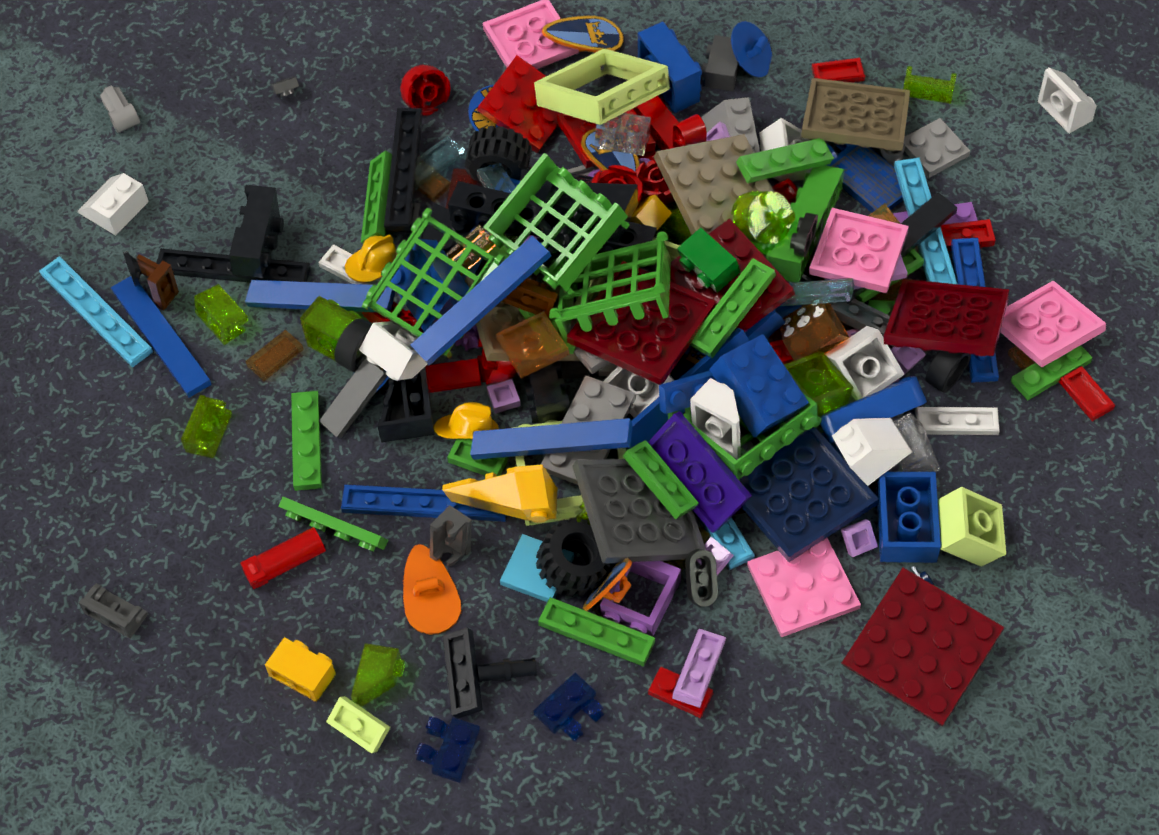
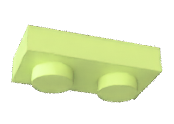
[326,696,390,753]

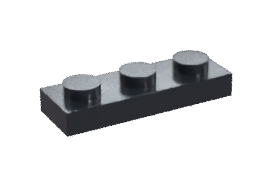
[443,627,483,719]

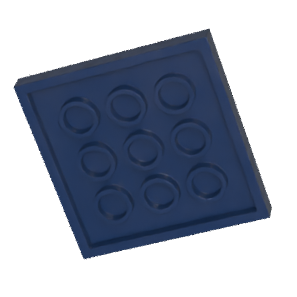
[740,427,879,563]

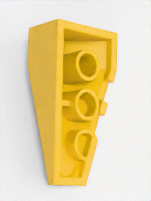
[442,465,558,523]

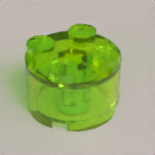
[731,191,795,245]

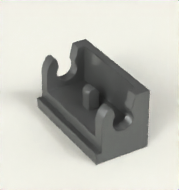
[430,505,472,566]
[79,583,148,639]

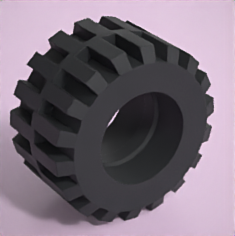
[465,126,532,188]
[536,518,612,597]

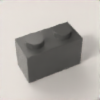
[701,35,740,91]

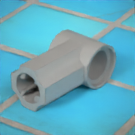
[100,86,140,133]

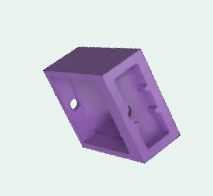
[600,561,681,637]

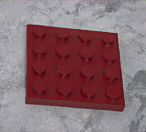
[670,218,795,332]
[567,261,716,385]
[884,279,1009,356]
[842,567,1004,727]

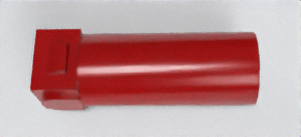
[240,527,326,589]

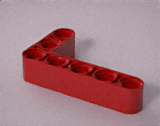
[633,96,707,150]

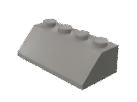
[701,97,760,153]

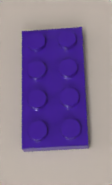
[648,412,752,533]

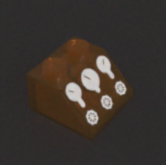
[780,293,850,366]

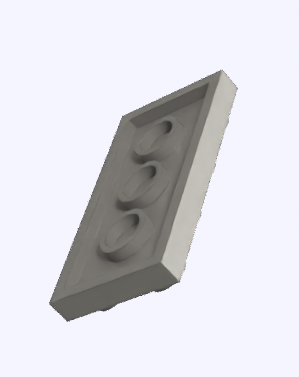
[541,375,636,485]

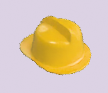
[345,235,398,283]
[434,402,499,439]

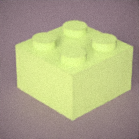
[938,487,1006,567]

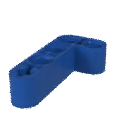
[820,376,927,443]

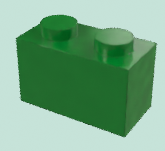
[677,227,741,293]

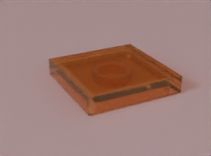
[495,311,570,378]

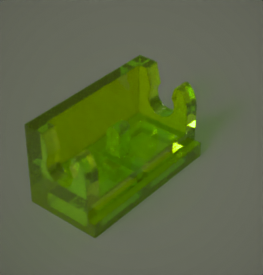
[903,66,957,104]
[194,284,248,345]
[181,394,232,458]

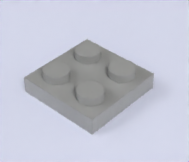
[904,118,970,178]

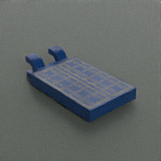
[826,143,903,216]

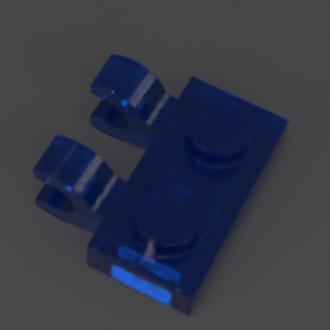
[533,673,604,742]
[415,716,480,783]

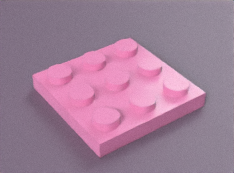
[483,0,579,69]
[809,208,909,293]
[1000,281,1106,367]
[747,538,861,637]

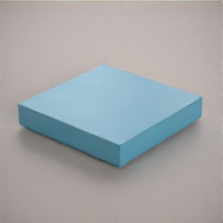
[500,534,574,602]

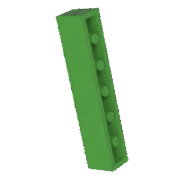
[766,165,844,283]

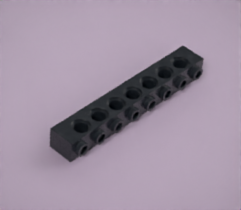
[448,181,657,268]

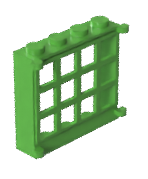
[483,153,630,297]
[362,207,505,359]
[549,232,671,342]
[668,392,821,481]

